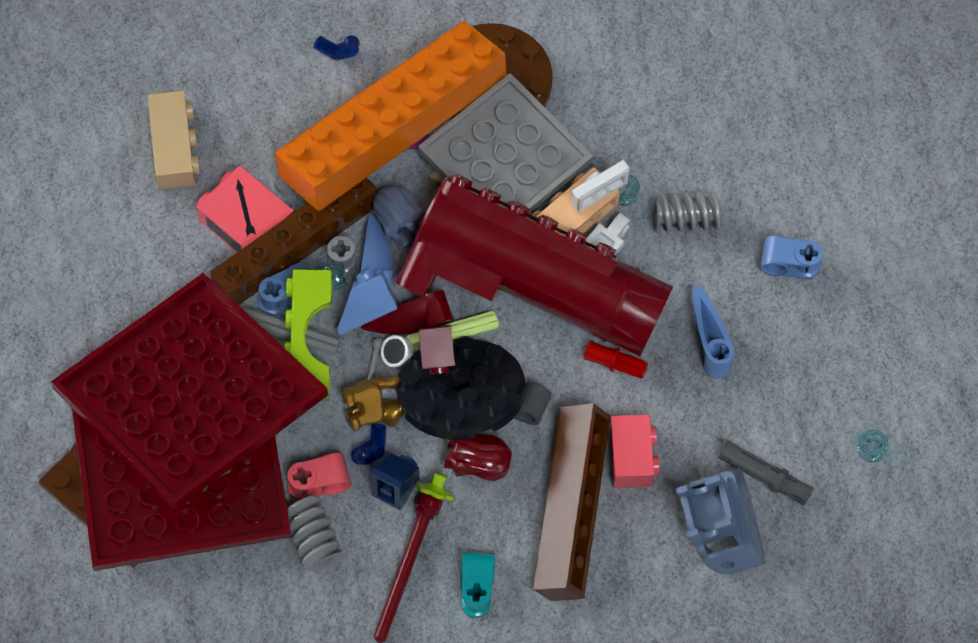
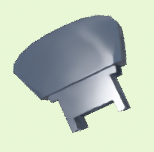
[676,467,765,574]

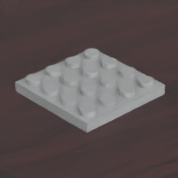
[418,73,593,214]

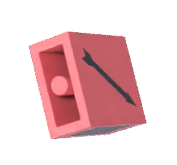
[196,165,294,252]

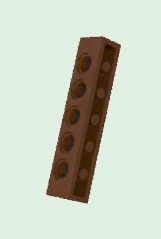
[210,178,378,305]

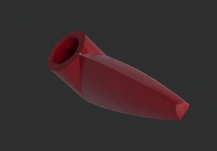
[361,290,454,335]

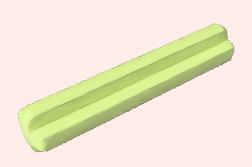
[406,311,499,353]

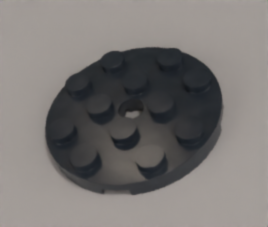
[396,337,526,440]

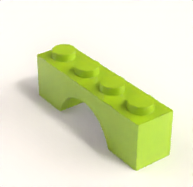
[285,269,333,401]

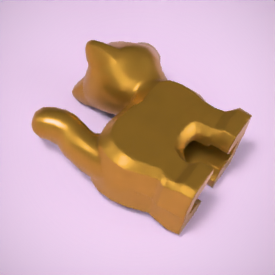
[340,375,404,432]

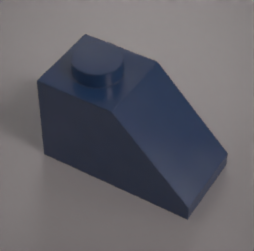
[371,453,420,511]

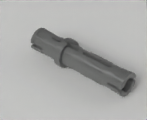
[719,440,814,506]

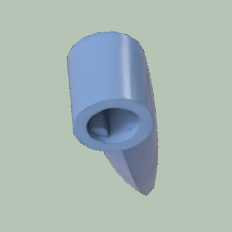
[360,214,393,286]
[692,286,734,379]

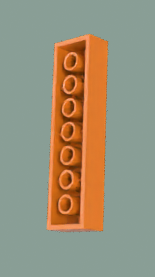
[275,20,507,212]

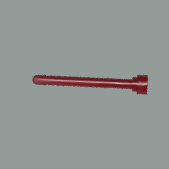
[374,493,443,643]

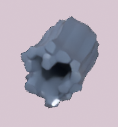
[373,185,426,248]

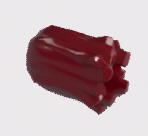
[444,434,512,481]

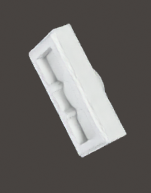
[570,160,630,213]

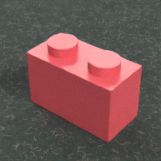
[609,415,659,488]

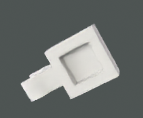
[586,213,630,255]

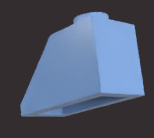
[337,268,398,335]

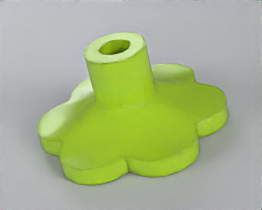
[415,472,455,501]

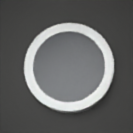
[381,335,414,368]

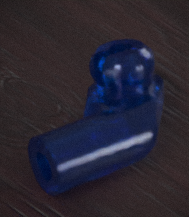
[314,35,360,61]
[351,424,387,465]

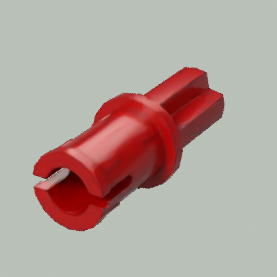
[584,341,648,379]

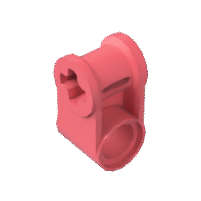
[287,453,352,500]

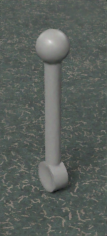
[367,337,384,380]

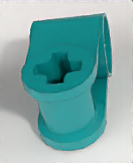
[461,552,495,618]

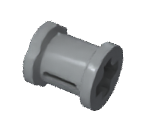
[327,236,356,275]

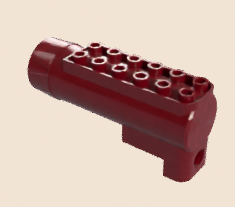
[396,174,673,357]

